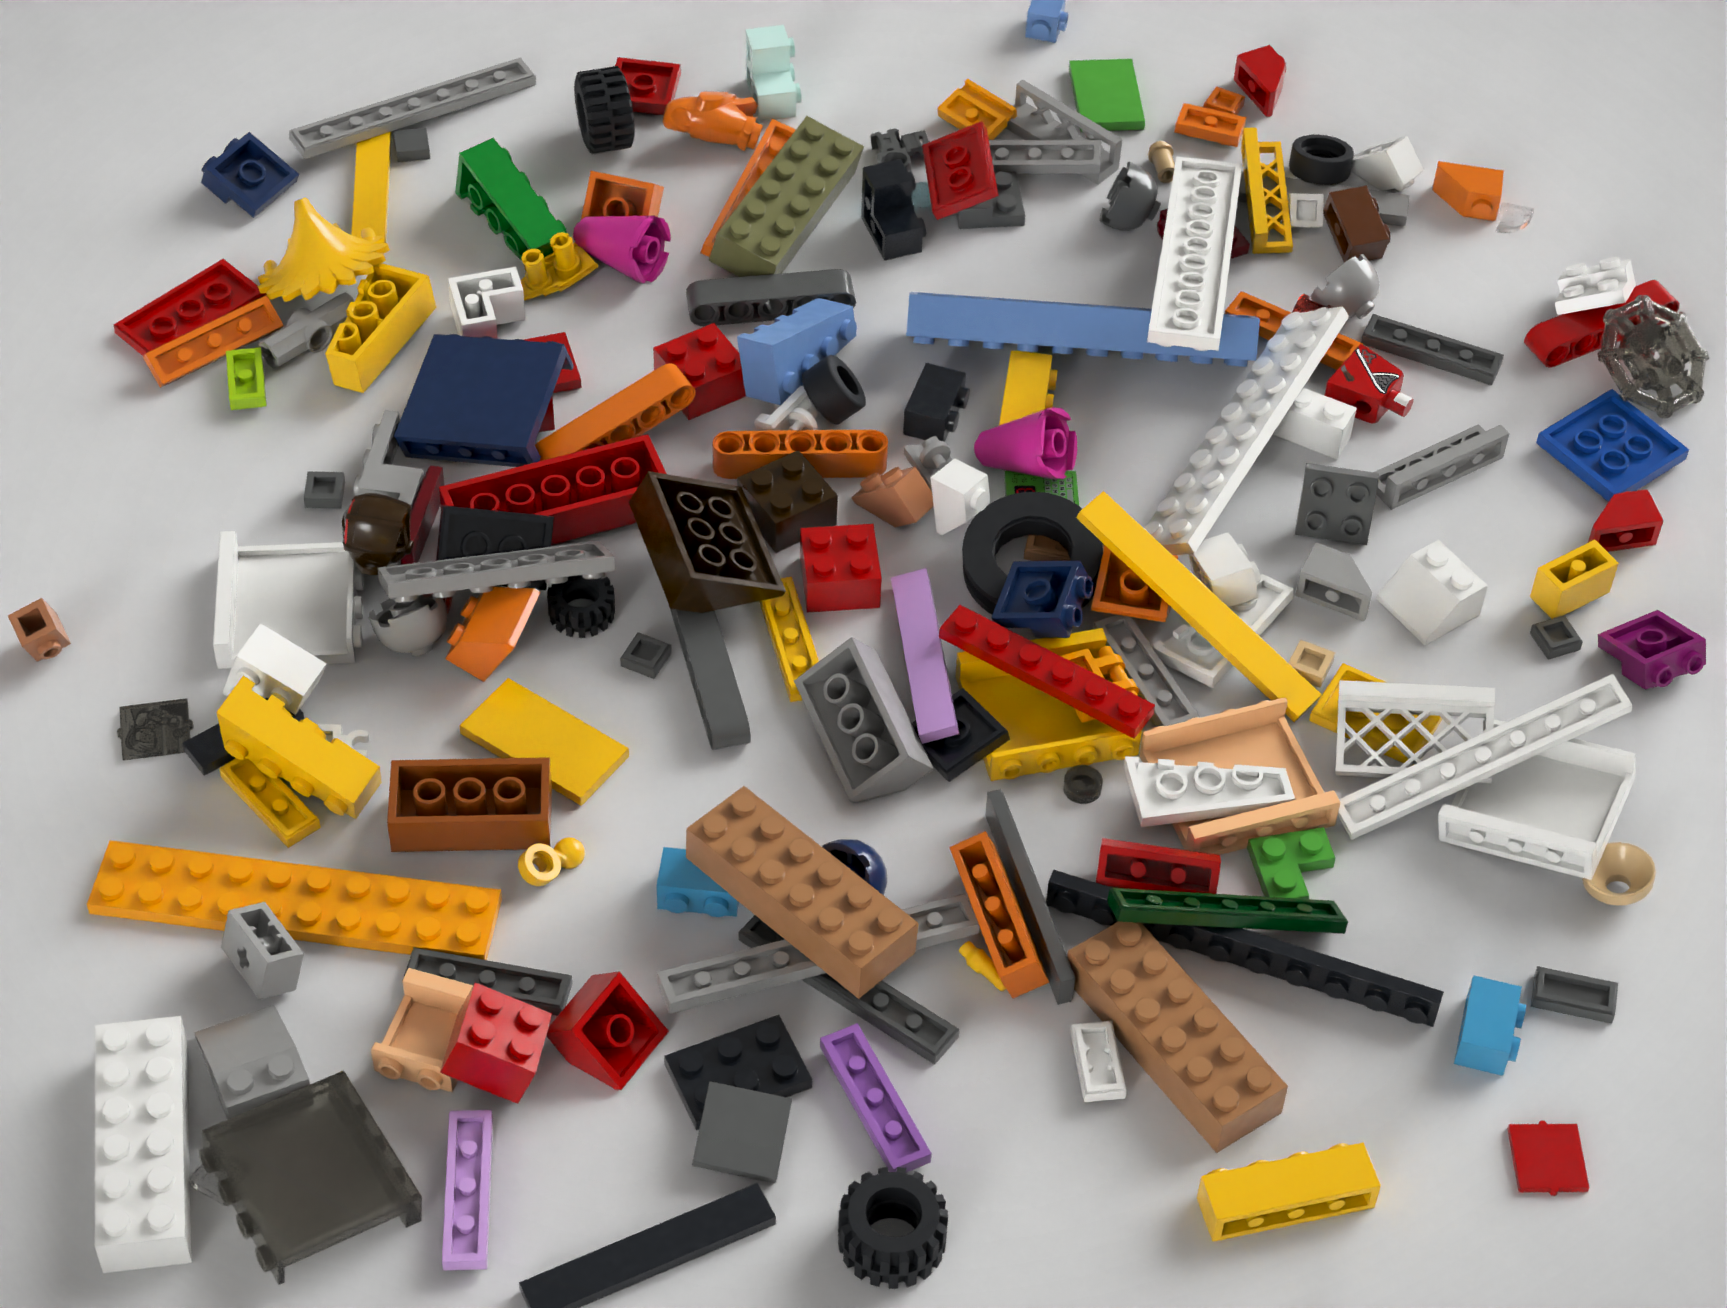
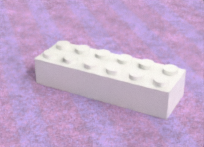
[95,1016,192,1273]

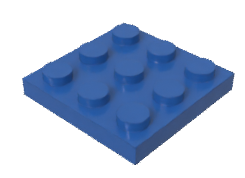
[1536,389,1689,502]

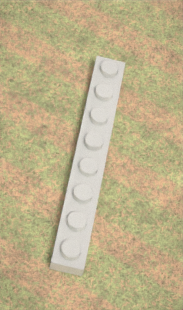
[1338,674,1632,840]

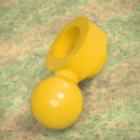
[518,837,585,886]

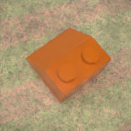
[581,171,664,220]
[1091,545,1178,622]
[445,587,541,682]

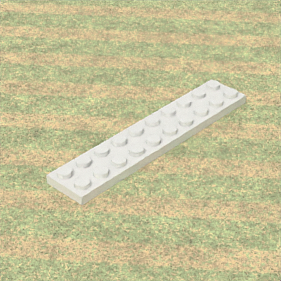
[1147,157,1242,351]
[1144,306,1349,555]

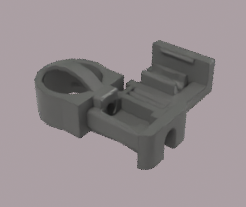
[870,129,929,172]

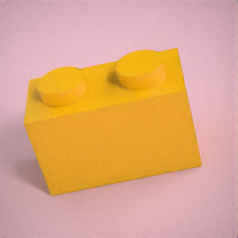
[1530,540,1619,619]

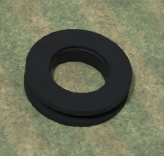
[962,492,1103,615]

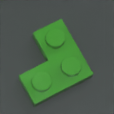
[1247,827,1336,899]

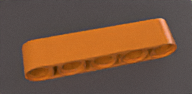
[535,363,696,461]
[712,429,888,479]

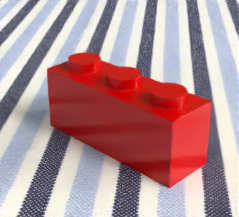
[1096,838,1221,894]

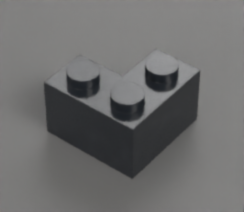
[861,159,926,261]

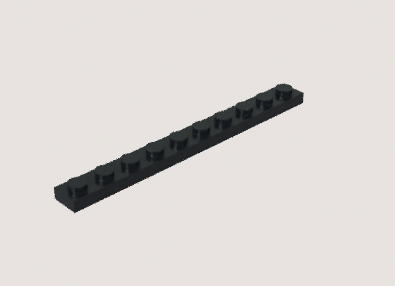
[1046,870,1444,1027]

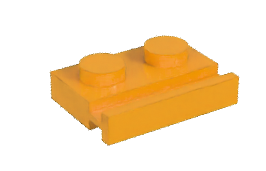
[937,78,1017,140]

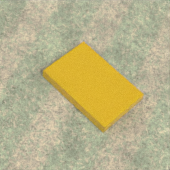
[1309,663,1442,766]

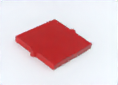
[1507,1120,1590,1196]

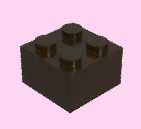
[737,450,838,553]

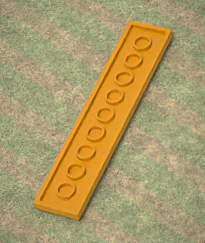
[87,840,502,960]

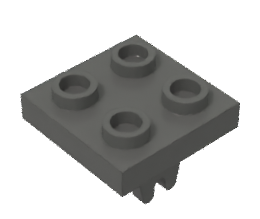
[1295,463,1379,545]

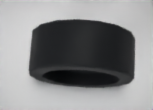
[1289,134,1354,185]

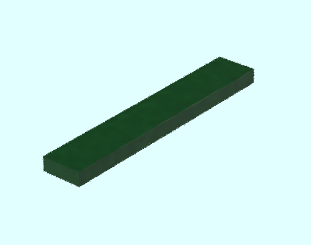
[1107,888,1348,934]

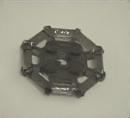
[1597,295,1709,418]

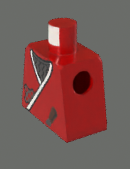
[1324,344,1414,424]

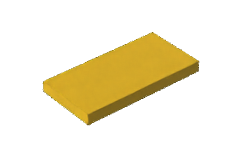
[459,678,629,806]

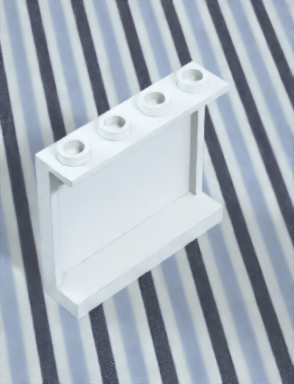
[213,531,364,669]
[1438,718,1636,880]

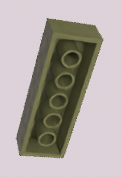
[709,116,864,277]

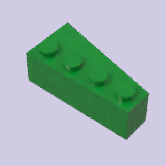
[455,137,567,261]

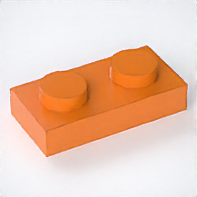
[1175,103,1246,147]

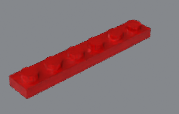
[939,605,1155,739]

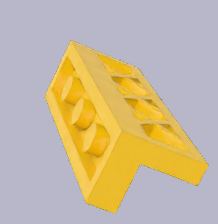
[1241,127,1293,254]

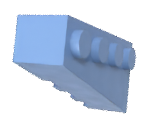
[737,298,857,405]

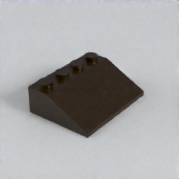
[629,471,786,613]

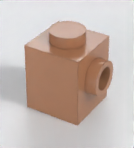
[8,598,71,662]

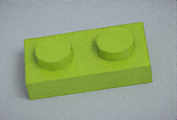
[226,347,267,410]

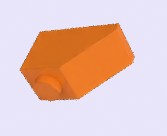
[1432,161,1504,221]

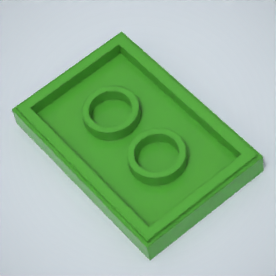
[1069,59,1145,132]

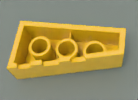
[325,263,436,393]
[216,676,382,819]

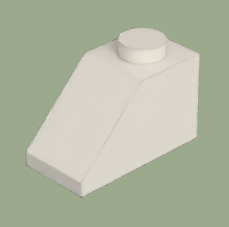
[1351,136,1424,192]
[930,458,990,535]

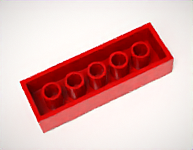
[439,434,667,545]

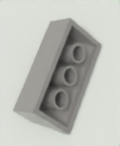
[794,637,934,803]

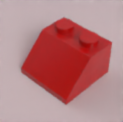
[546,971,669,1090]

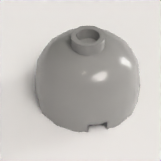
[1310,254,1380,319]
[368,593,447,656]

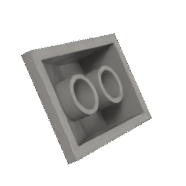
[194,1005,314,1135]

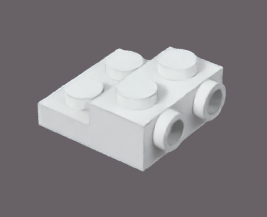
[1554,257,1636,315]

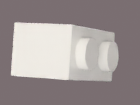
[1272,388,1357,459]
[1189,532,1261,607]

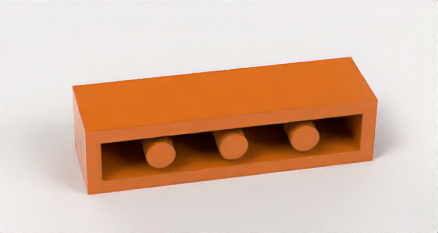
[949,831,1050,998]

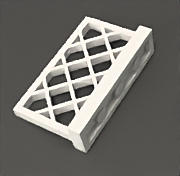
[1335,680,1495,783]

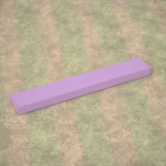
[891,568,959,744]

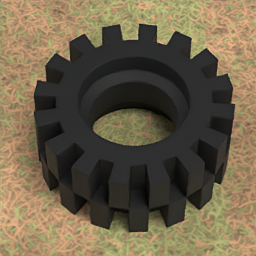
[547,575,615,638]

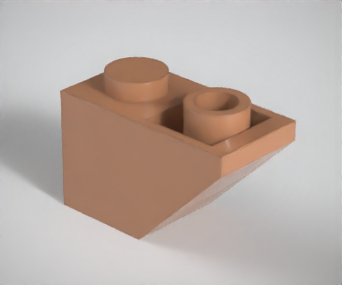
[851,466,934,527]

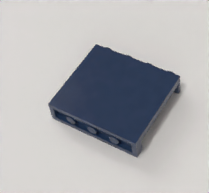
[394,334,574,467]

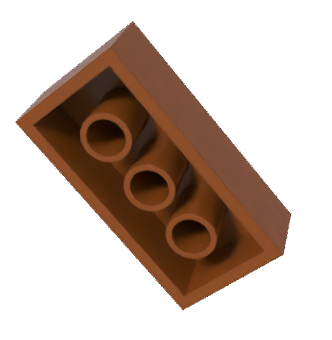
[387,757,552,852]

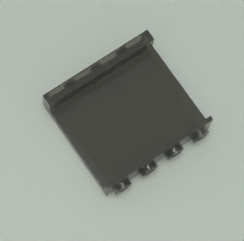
[199,1070,422,1285]

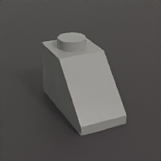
[1295,542,1372,621]

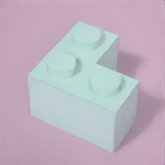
[746,25,801,121]

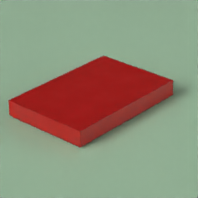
[922,121,998,220]

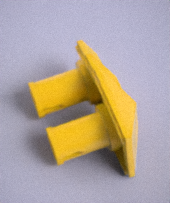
[520,232,598,301]

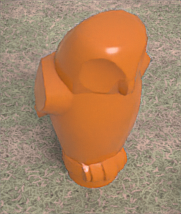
[663,91,763,151]

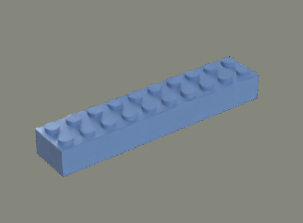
[906,292,1260,367]

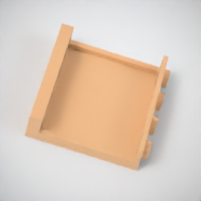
[1139,697,1340,855]

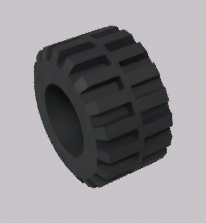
[574,66,635,154]
[838,1167,948,1289]

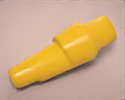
[958,941,1006,991]

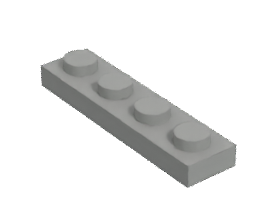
[989,140,1102,174]
[1094,615,1200,727]

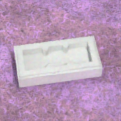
[1070,1021,1127,1102]

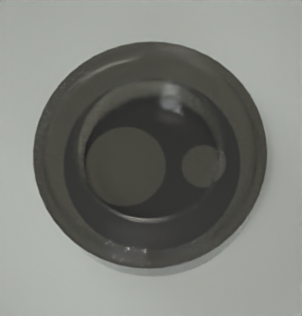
[1063,765,1103,804]

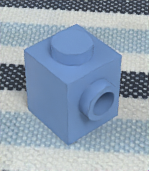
[1025,0,1069,43]

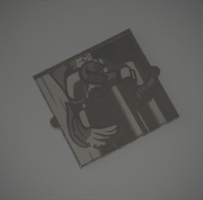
[117,698,194,761]

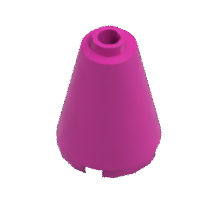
[573,216,671,283]
[974,407,1077,480]

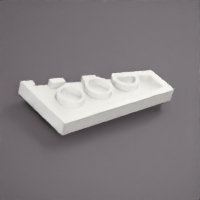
[1151,574,1294,688]
[1124,756,1295,827]

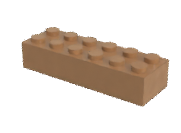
[686,786,918,999]
[1067,922,1288,1153]

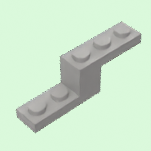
[353,410,424,566]

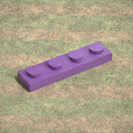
[820,1023,932,1172]

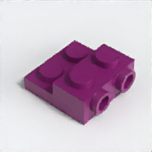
[1598,610,1706,690]

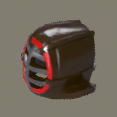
[341,493,414,575]

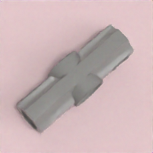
[258,292,354,369]

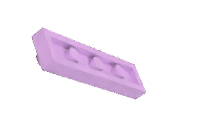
[442,1110,493,1270]

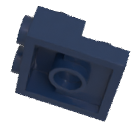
[201,132,299,218]
[991,561,1093,638]

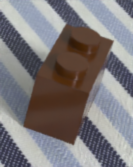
[1323,185,1391,263]

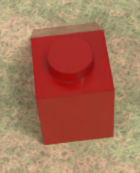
[1233,45,1287,117]
[1588,489,1664,552]

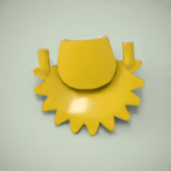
[258,198,390,302]

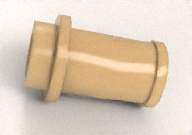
[1148,141,1175,183]

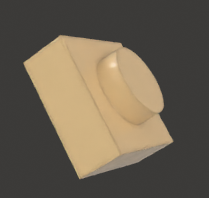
[1288,640,1335,688]

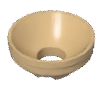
[1582,842,1656,906]

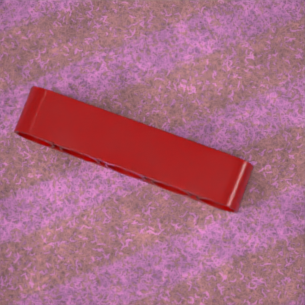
[1524,280,1680,368]

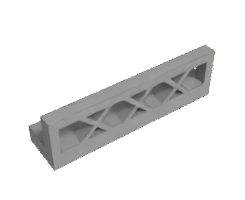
[1006,80,1122,184]
[1375,424,1510,510]

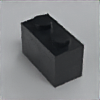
[903,363,970,442]

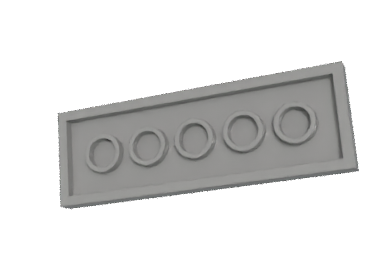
[378,541,615,602]

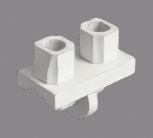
[754,386,817,431]

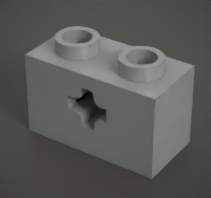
[221,902,304,1000]

